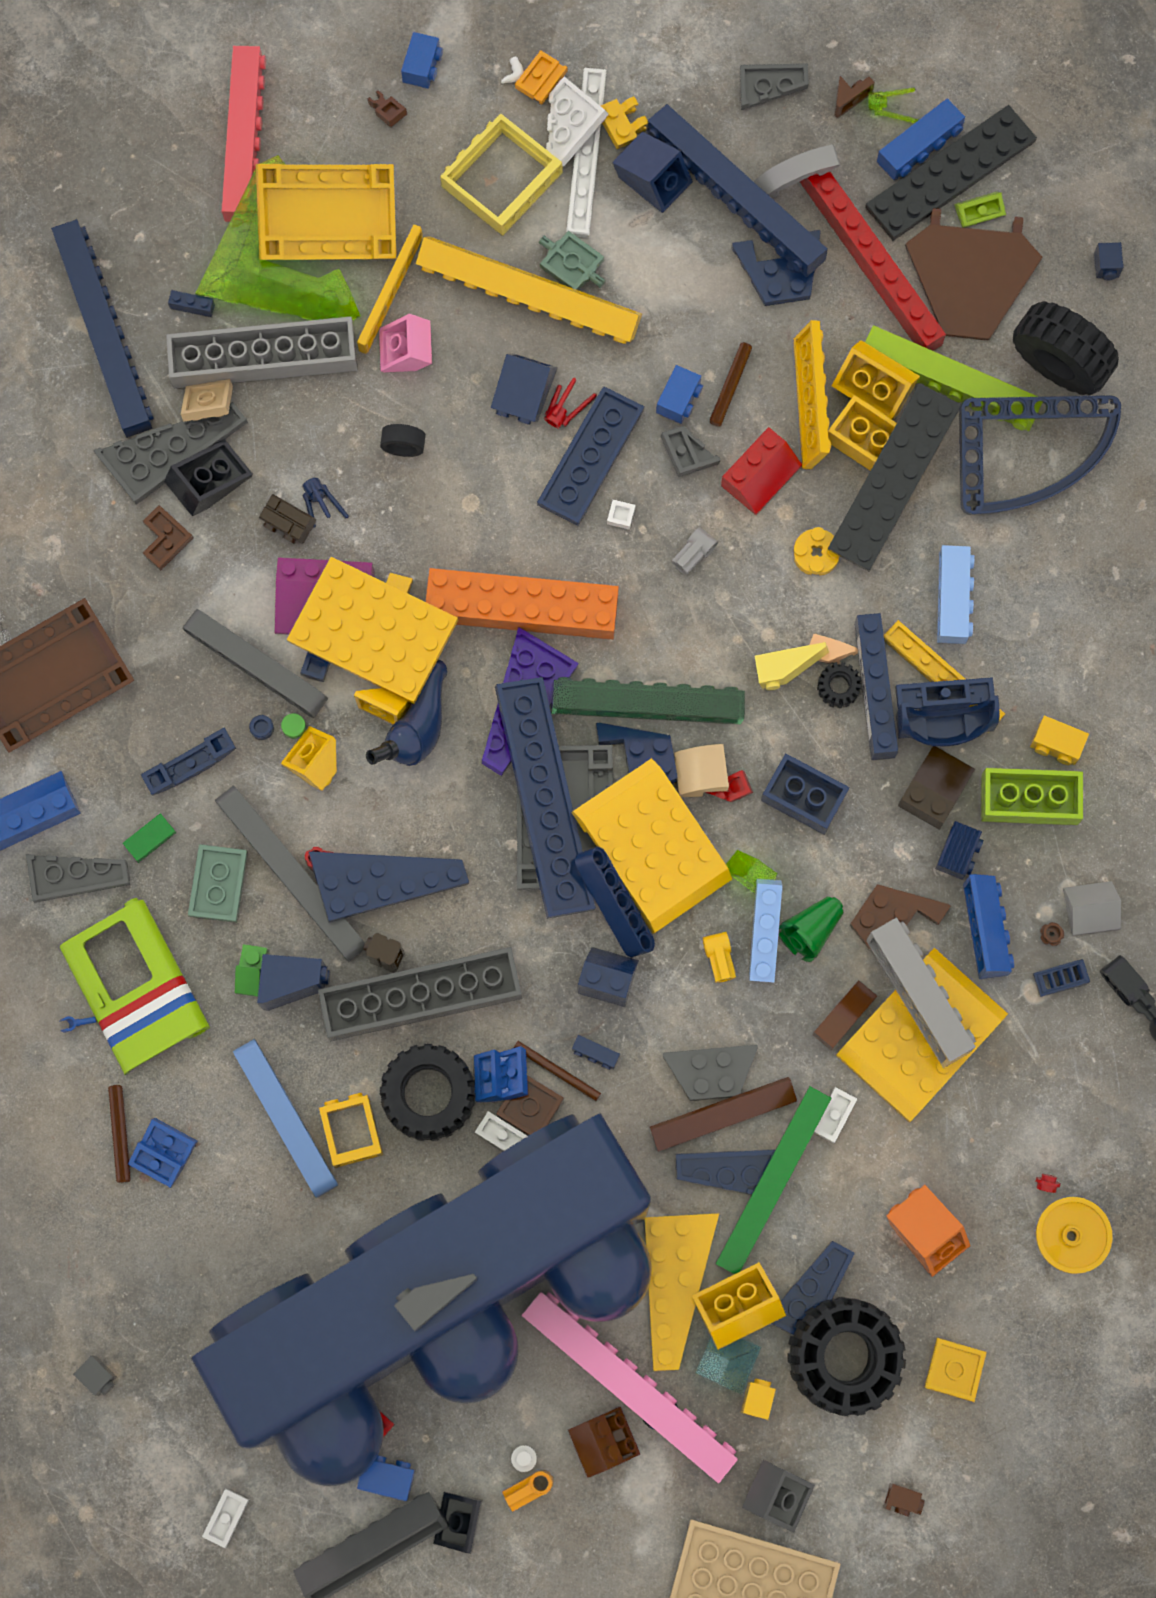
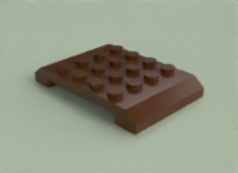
[0,598,135,753]

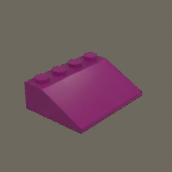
[275,557,375,634]

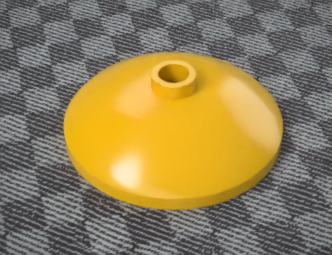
[1036,1197,1112,1274]

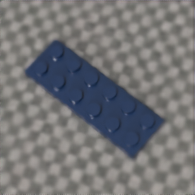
[537,386,644,526]

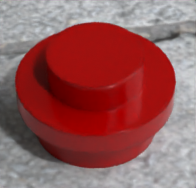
[1035,1174,1061,1193]

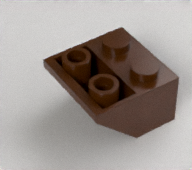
[568,1406,641,1478]

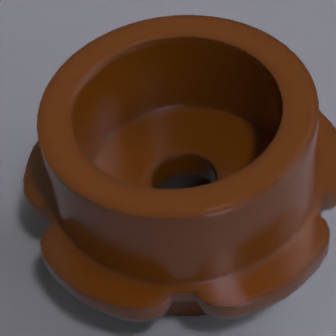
[1040,922,1064,946]

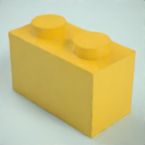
[1030,715,1089,765]
[740,1379,776,1420]

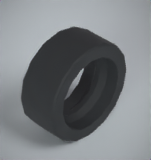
[380,424,426,457]

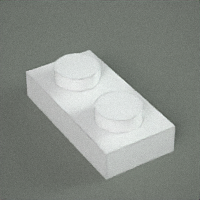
[814,1087,857,1143]
[475,1111,527,1151]
[202,1488,249,1548]

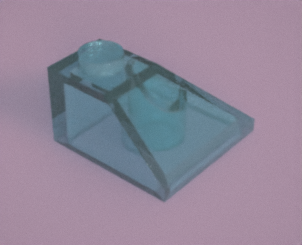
[695,1336,761,1395]

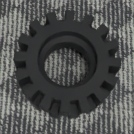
[817,662,862,708]

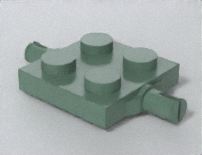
[539,230,606,290]

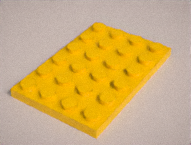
[287,557,458,704]

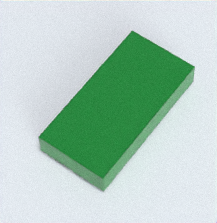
[123,813,176,863]

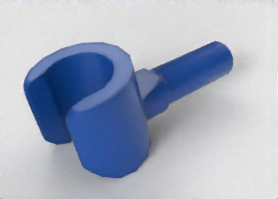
[59,1016,96,1033]

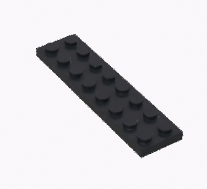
[865,105,1037,241]
[828,383,961,572]

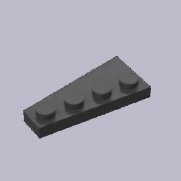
[26,854,130,903]

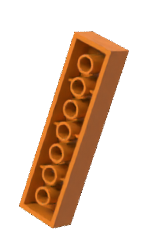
[426,568,619,640]

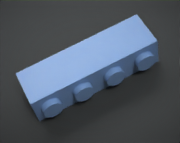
[937,545,975,644]
[749,879,782,982]

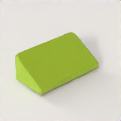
[954,192,1006,228]

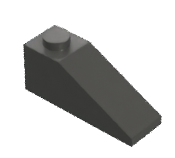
[394,1274,478,1331]

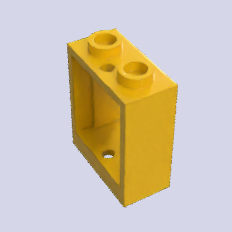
[319,1093,383,1168]

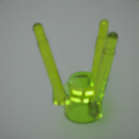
[868,87,919,123]

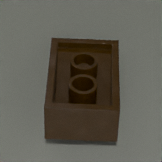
[898,746,975,830]

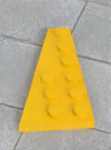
[644,1213,719,1371]

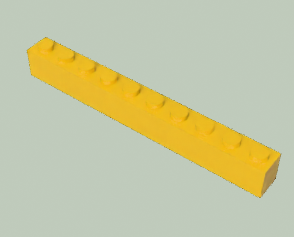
[416,236,642,344]

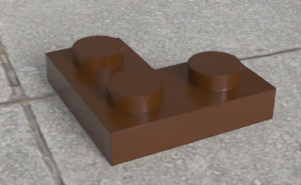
[143,505,194,571]

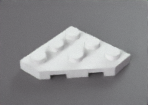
[546,77,609,167]

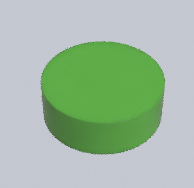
[281,713,306,739]

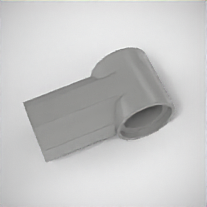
[672,527,718,575]

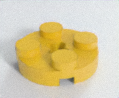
[793,527,840,576]

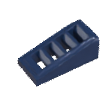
[1033,959,1090,997]

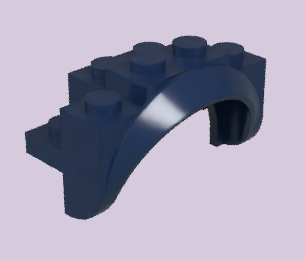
[895,677,1000,746]

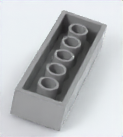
[866,918,976,1068]

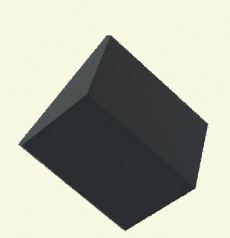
[433,1492,483,1554]

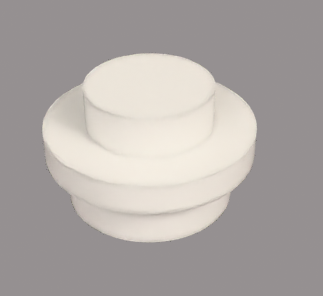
[511,1446,537,1472]

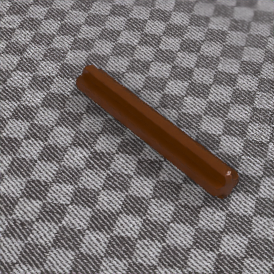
[710,342,752,427]
[108,1085,131,1183]

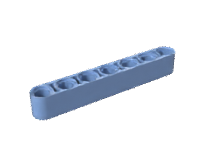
[233,1039,338,1198]

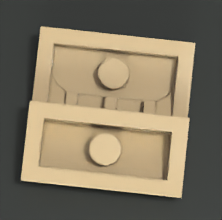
[674,744,729,797]

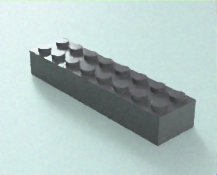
[318,947,522,1041]

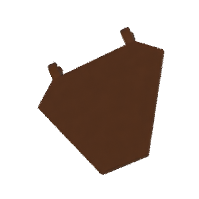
[905,208,1043,340]

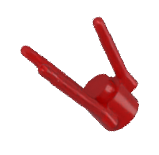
[544,378,597,429]

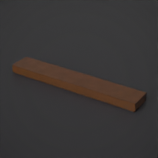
[649,1077,797,1152]

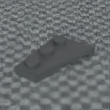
[740,64,809,110]

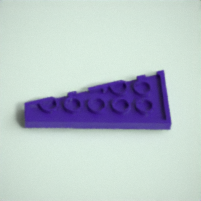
[481,627,579,776]

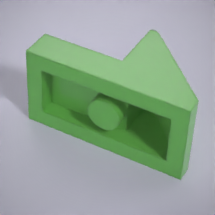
[235,944,268,997]

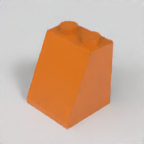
[886,1185,970,1277]

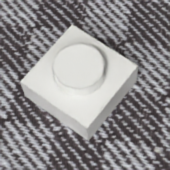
[607,500,635,530]

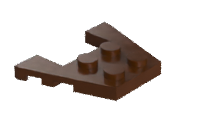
[850,884,951,962]

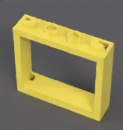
[440,114,563,236]

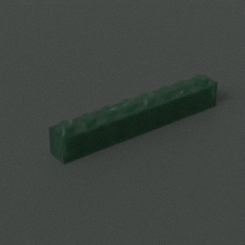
[551,677,745,725]

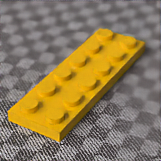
[793,320,831,469]

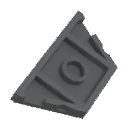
[663,1045,758,1101]

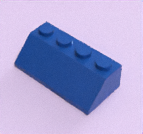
[0,771,81,851]
[963,874,1014,979]

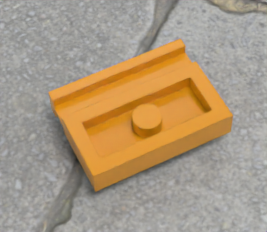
[515,50,568,105]

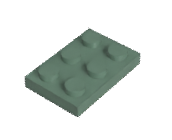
[188,844,248,923]

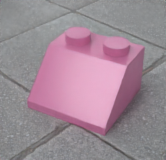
[379,314,432,372]

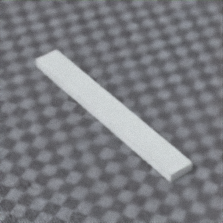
[566,68,606,238]

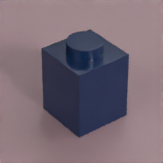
[1094,242,1124,280]

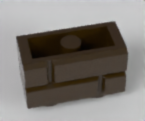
[259,494,317,545]
[363,933,405,973]

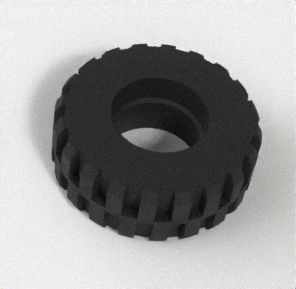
[1013,301,1119,395]
[787,1297,906,1416]

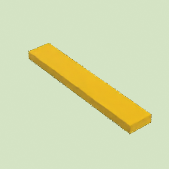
[357,225,423,354]
[884,620,1005,733]

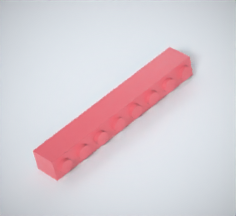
[222,46,266,222]

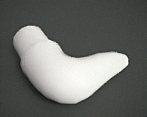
[501,57,524,84]

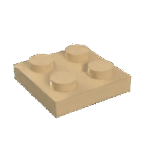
[181,379,233,422]

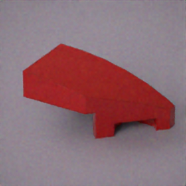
[706,770,753,802]

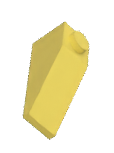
[755,642,829,690]

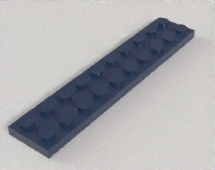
[495,677,596,919]

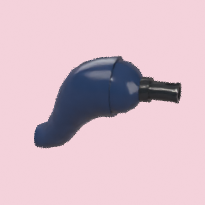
[366,660,447,766]

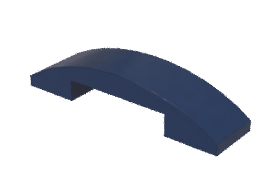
[141,727,236,796]

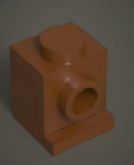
[883,1483,925,1517]

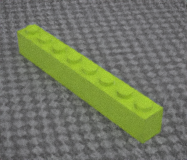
[865,325,1043,431]

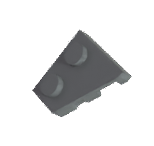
[661,426,721,477]

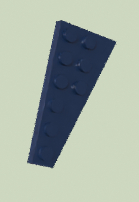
[308,851,469,923]

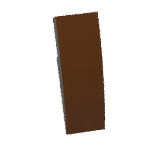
[812,980,877,1051]

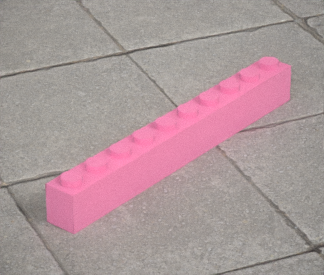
[521,1292,738,1484]

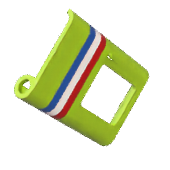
[59,898,210,1075]

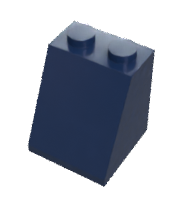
[612,132,693,213]
[491,354,558,425]
[578,947,639,1007]
[257,954,330,1011]

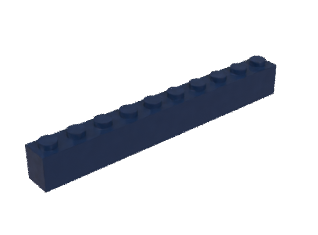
[647,104,828,277]
[51,219,154,438]

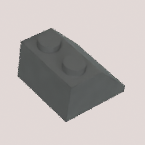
[742,1460,815,1533]

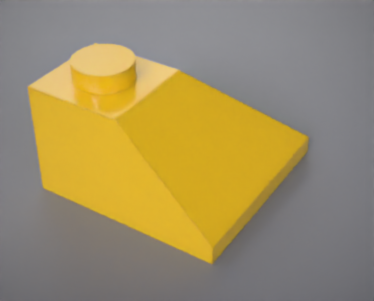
[354,688,411,725]
[281,726,337,791]

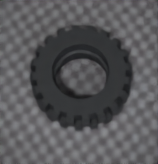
[380,1044,475,1141]

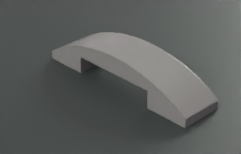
[754,144,841,199]

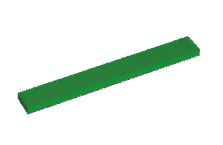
[715,1086,832,1274]

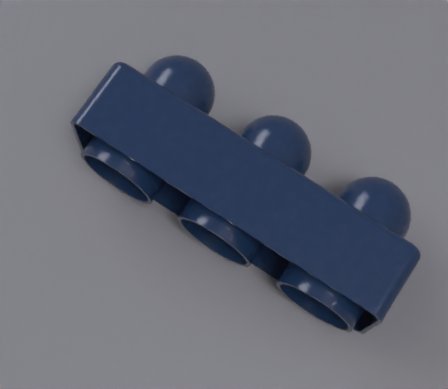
[191,1113,652,1486]

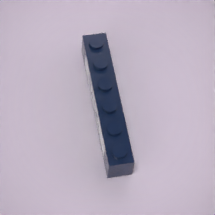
[854,613,898,760]

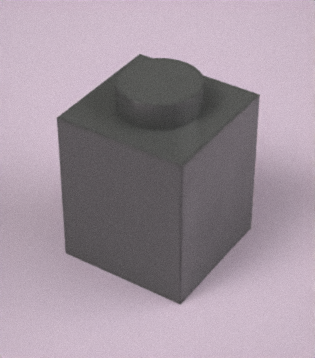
[73,1355,117,1396]

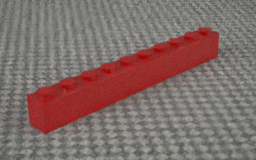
[799,172,946,351]

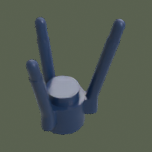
[302,477,349,528]

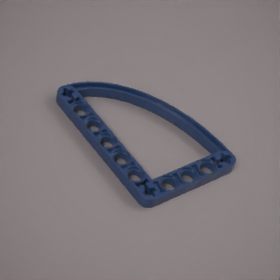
[959,395,1121,515]

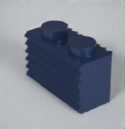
[935,821,984,880]

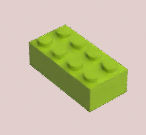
[981,768,1083,825]

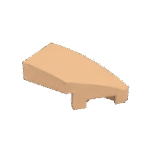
[810,634,859,664]

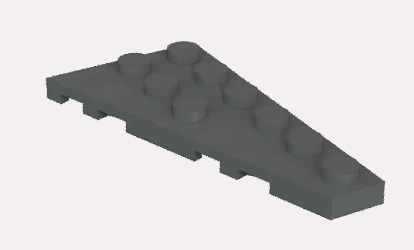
[93,402,248,504]

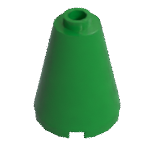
[779,897,844,962]

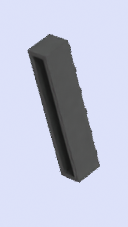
[293,1491,448,1598]

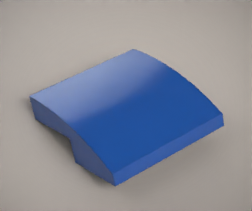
[474,1046,528,1103]
[128,1118,197,1188]

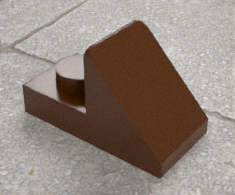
[835,76,875,118]

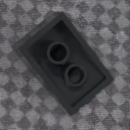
[164,439,253,517]

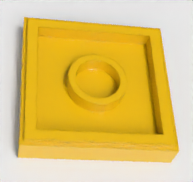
[924,1338,987,1402]

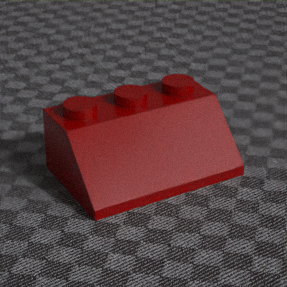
[721,427,802,515]

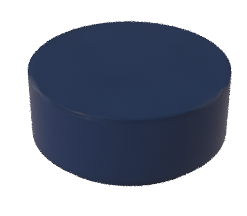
[249,715,274,740]

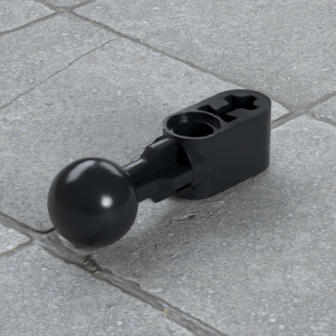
[1100,955,1156,1041]

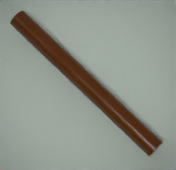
[514,1041,601,1101]

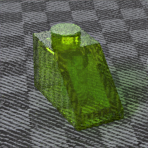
[726,850,778,893]

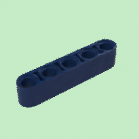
[575,847,655,958]

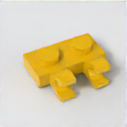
[601,96,647,149]

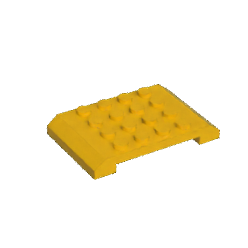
[256,164,396,260]
[571,758,732,934]
[836,948,1008,1123]

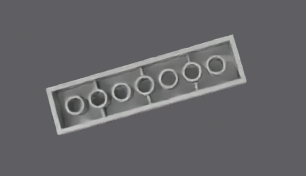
[166,317,358,388]

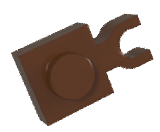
[367,90,407,127]

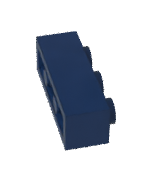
[168,290,215,317]
[572,1035,620,1070]

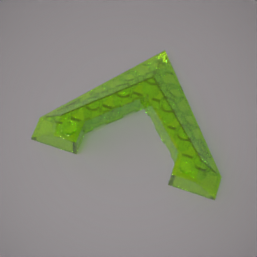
[195,155,360,320]

